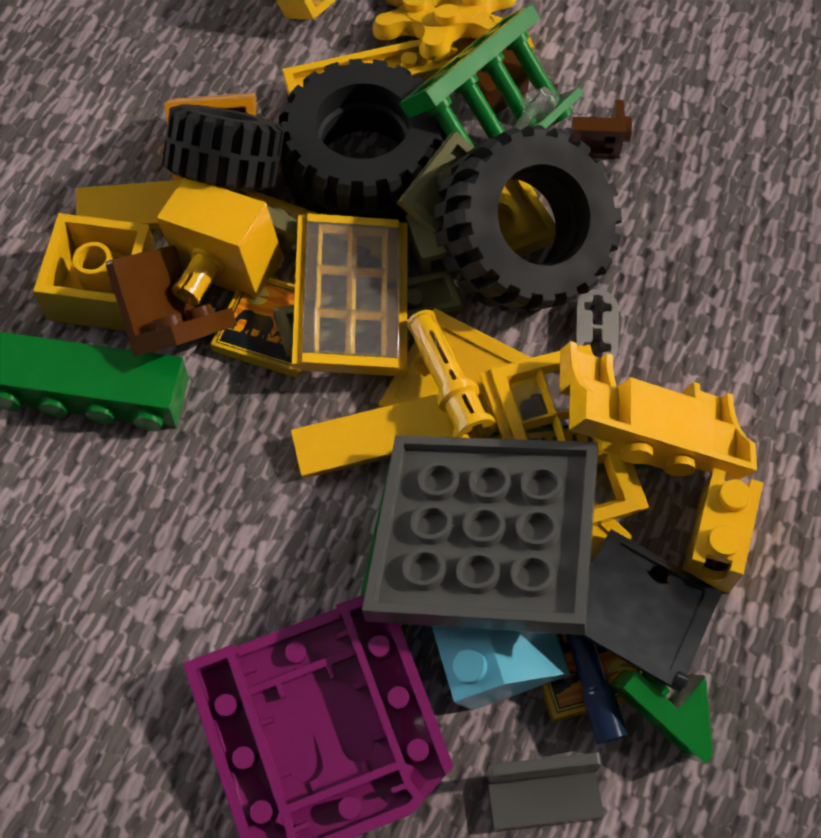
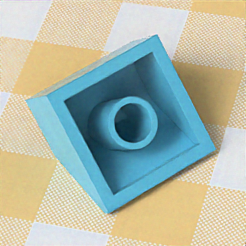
[432,626,571,710]

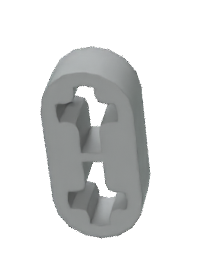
[574,289,619,365]

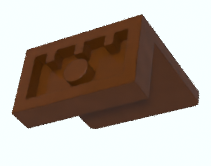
[106,245,237,356]

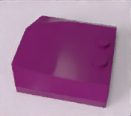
[183,594,454,838]

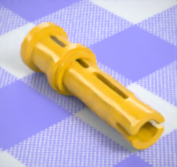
[407,310,497,438]

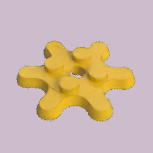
[372,0,517,60]

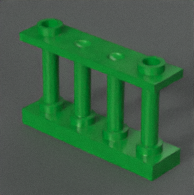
[399,3,583,148]

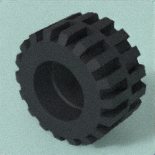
[162,104,285,190]

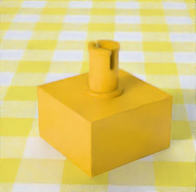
[157,178,284,306]

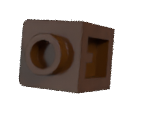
[568,100,632,158]

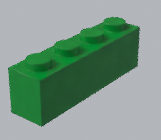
[0,332,189,431]

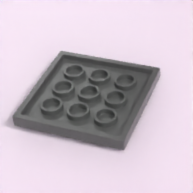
[362,435,598,635]

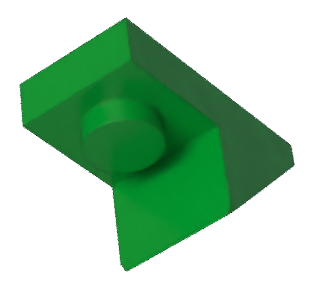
[610,669,713,764]

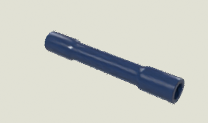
[566,634,628,744]

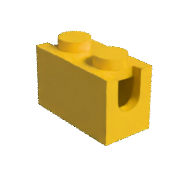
[682,468,764,593]

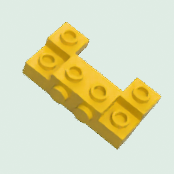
[559,341,757,480]

